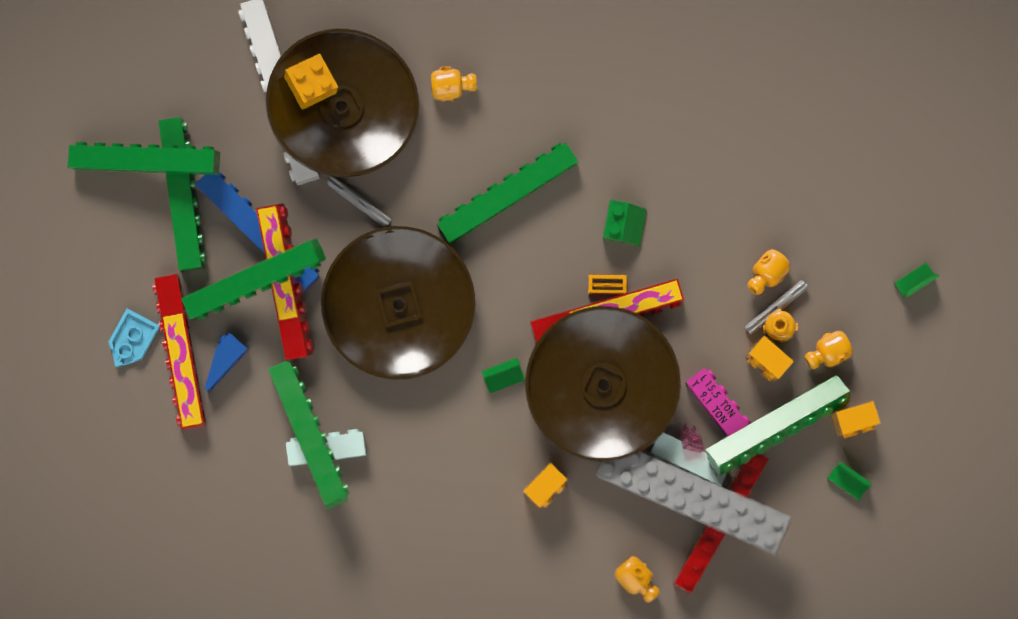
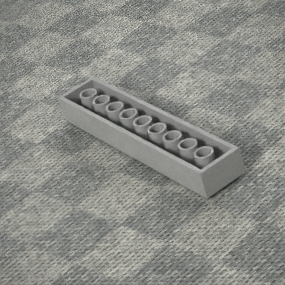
[596,452,792,556]

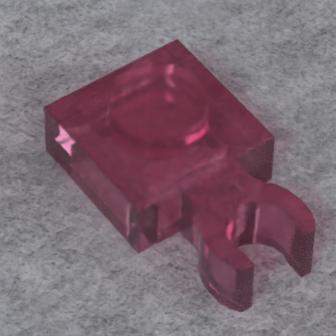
[680,424,704,453]

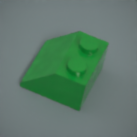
[602,200,647,247]

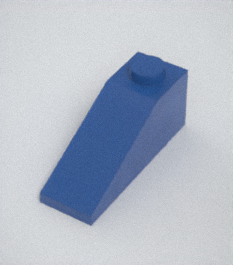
[204,333,249,392]

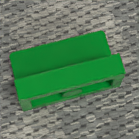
[893,262,939,299]
[481,358,525,393]
[827,462,872,501]

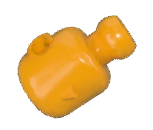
[431,66,477,102]
[747,249,791,295]
[763,309,798,343]
[804,331,853,369]
[614,556,660,603]

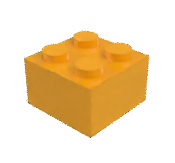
[284,54,338,110]
[745,336,794,382]
[831,401,880,439]
[523,463,567,508]

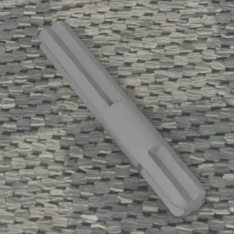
[327,176,391,227]
[745,280,808,334]

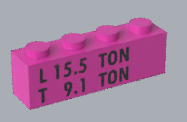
[685,368,751,437]

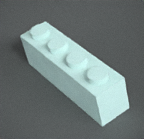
[286,429,367,466]
[650,433,727,486]

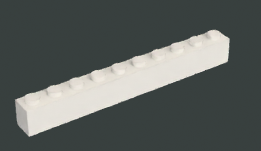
[239,0,320,185]

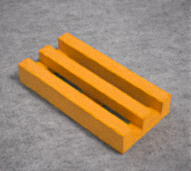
[588,275,627,295]

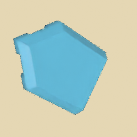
[108,308,160,368]

